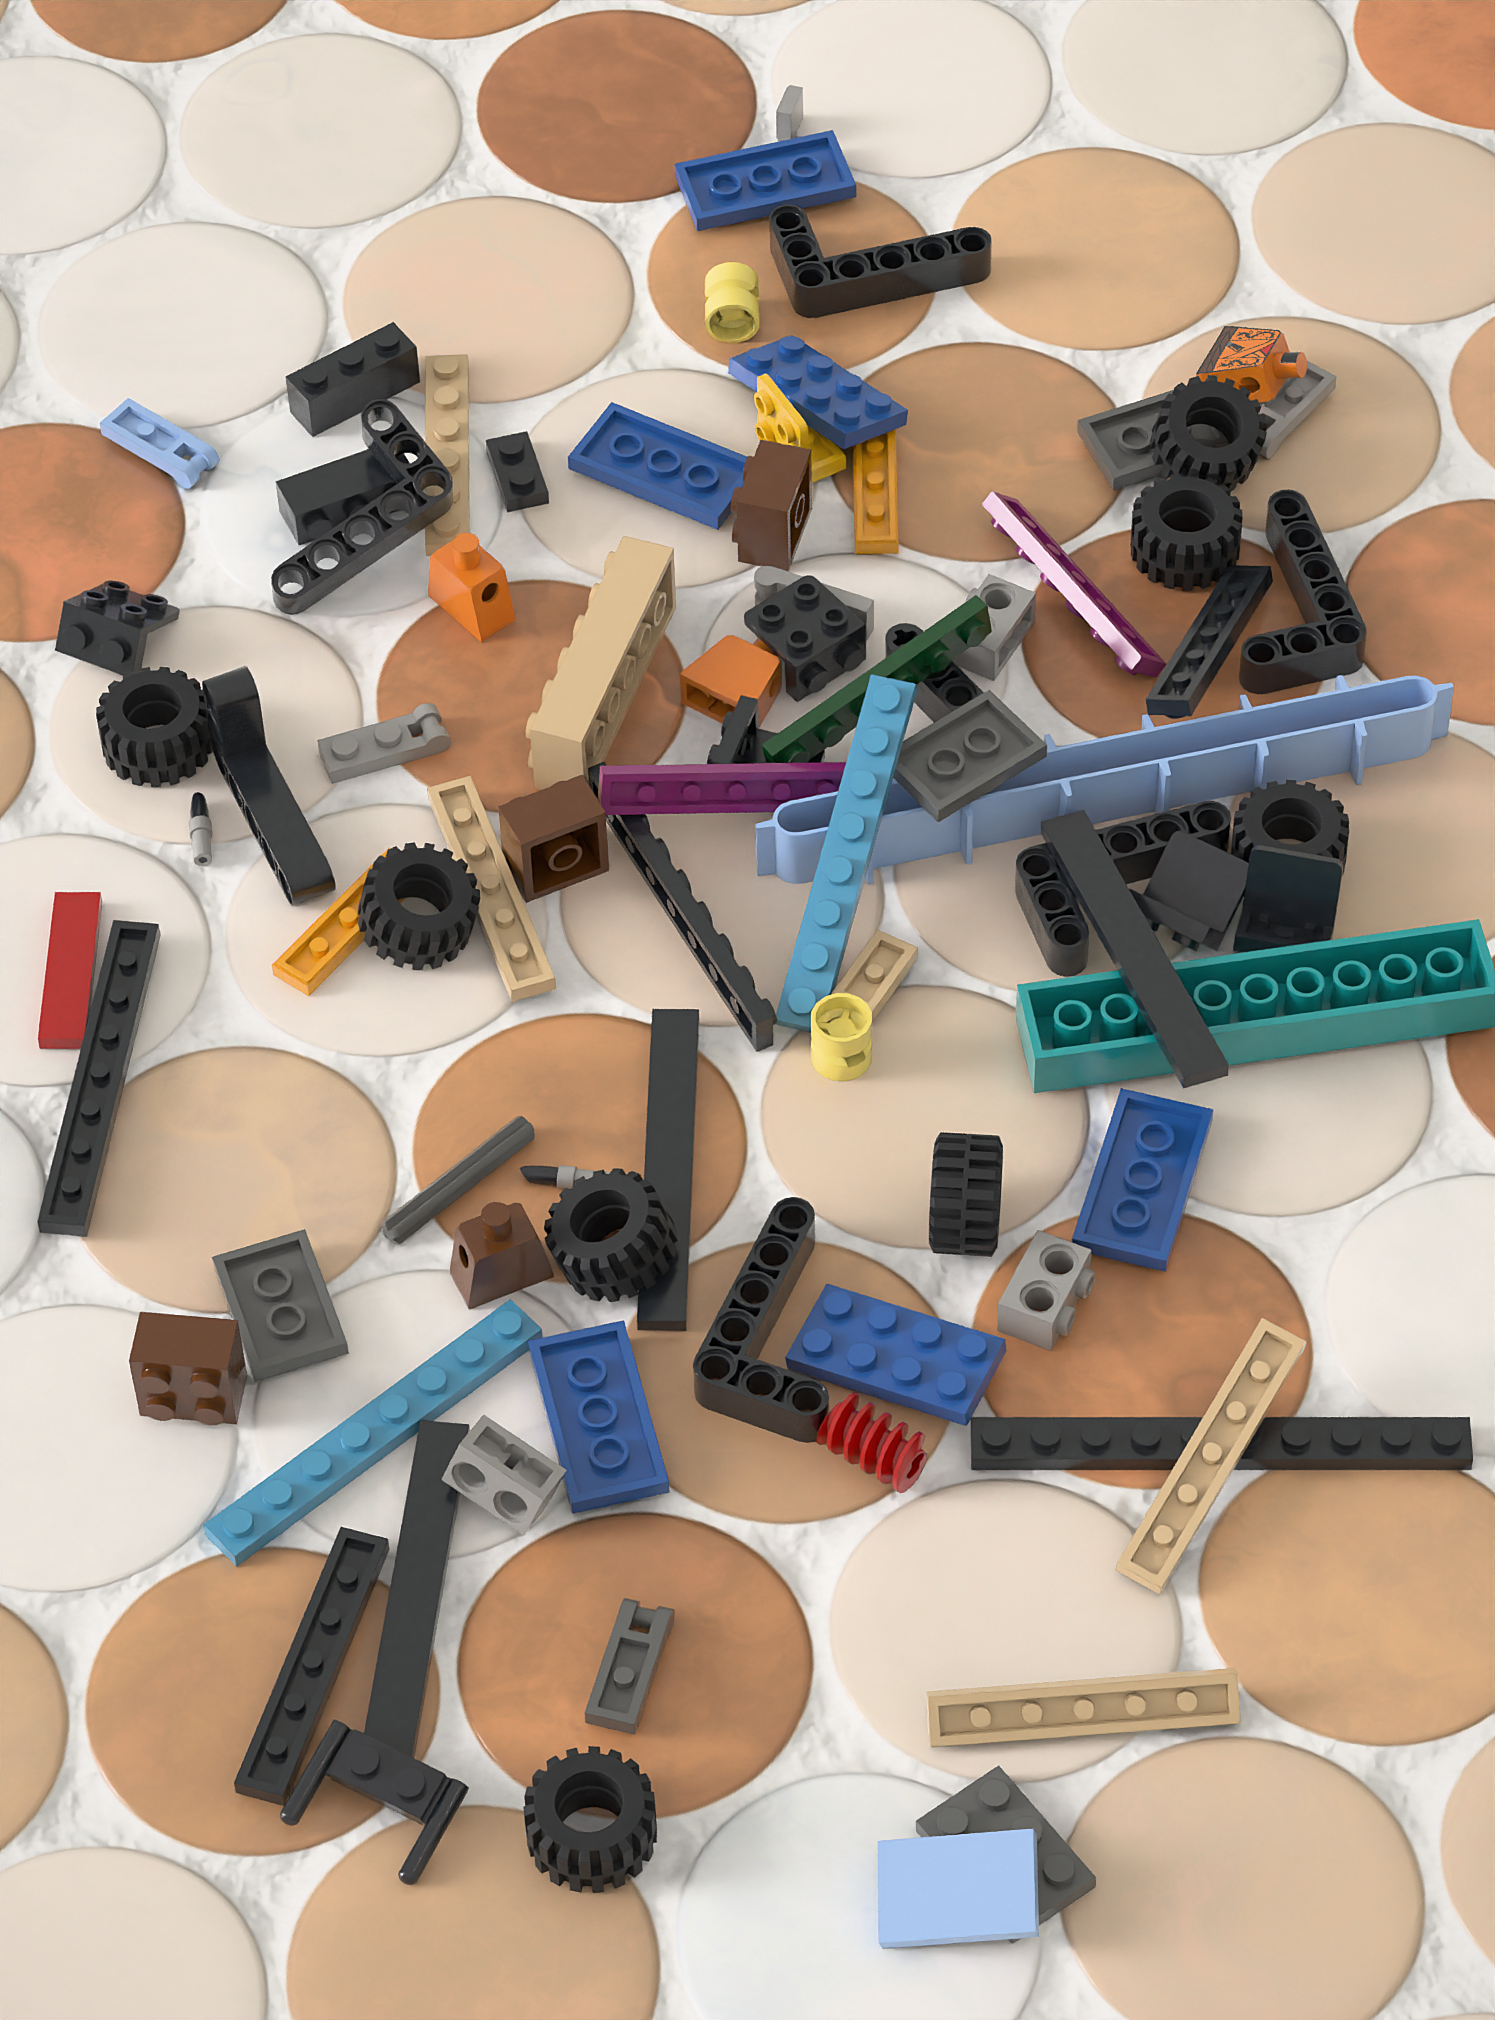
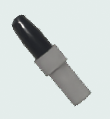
[189,792,212,866]
[520,1165,610,1189]

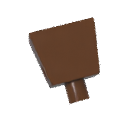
[450,1202,554,1310]

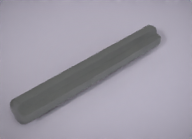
[382,1116,535,1244]

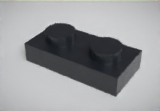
[485,431,549,513]

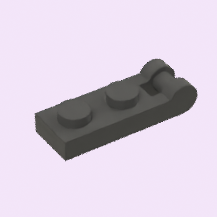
[585,1598,675,1735]

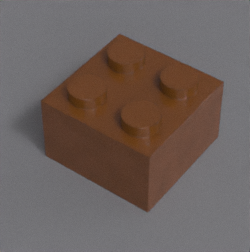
[731,440,812,572]
[498,775,609,903]
[129,1312,247,1425]

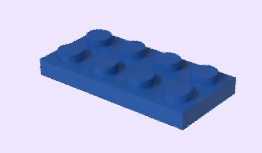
[674,130,856,231]
[728,335,908,449]
[568,402,747,530]
[1072,1088,1214,1272]
[785,1284,1007,1426]
[528,1320,670,1514]

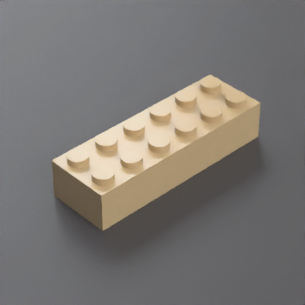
[526,536,676,790]

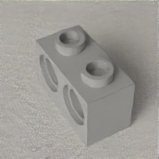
[952,574,1036,681]
[997,1230,1096,1351]
[441,1414,567,1535]

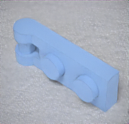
[100,398,220,489]

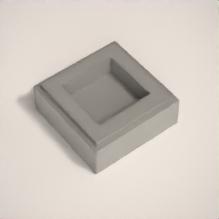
[776,85,803,142]

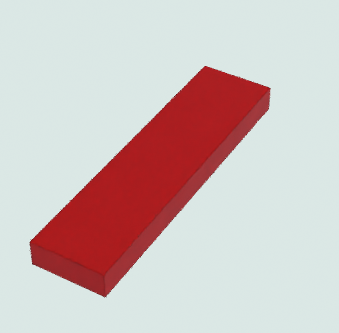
[38,892,102,1049]

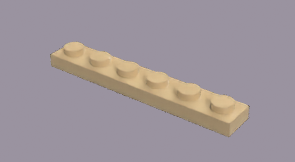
[425,354,470,556]
[427,776,556,1002]
[1116,1318,1306,1595]
[926,1668,1241,1747]

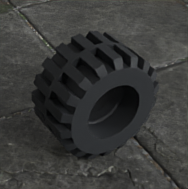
[1150,375,1267,491]
[1130,474,1243,591]
[96,667,213,787]
[1231,780,1349,876]
[357,842,480,970]
[929,1132,1003,1257]
[544,1168,678,1302]
[523,1746,657,1893]

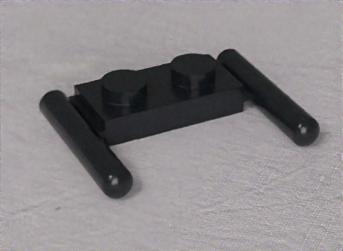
[280,1720,469,1885]

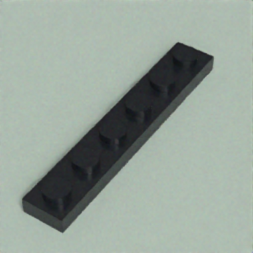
[1145,565,1273,719]
[234,1527,390,1806]

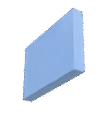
[878,1829,1039,1949]

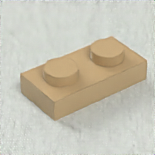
[831,929,918,1023]

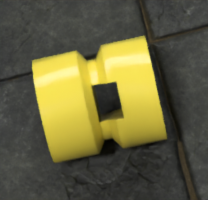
[705,262,760,343]
[811,993,872,1081]

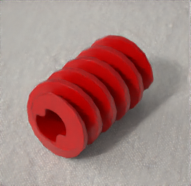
[816,1392,927,1493]

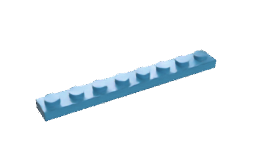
[776,674,917,1033]
[203,1299,543,1567]

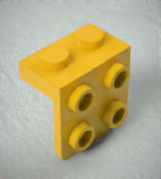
[754,373,846,483]

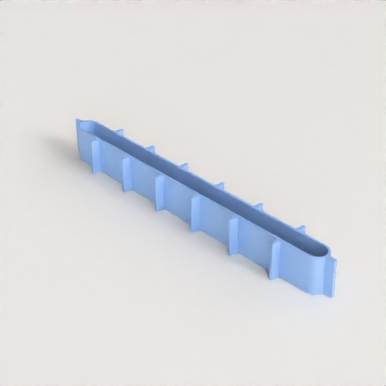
[755,675,1454,885]

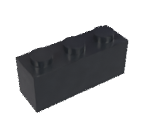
[285,322,420,437]
[275,449,409,545]

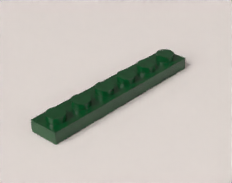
[762,595,992,763]

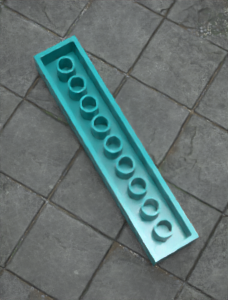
[1016,919,1495,1093]

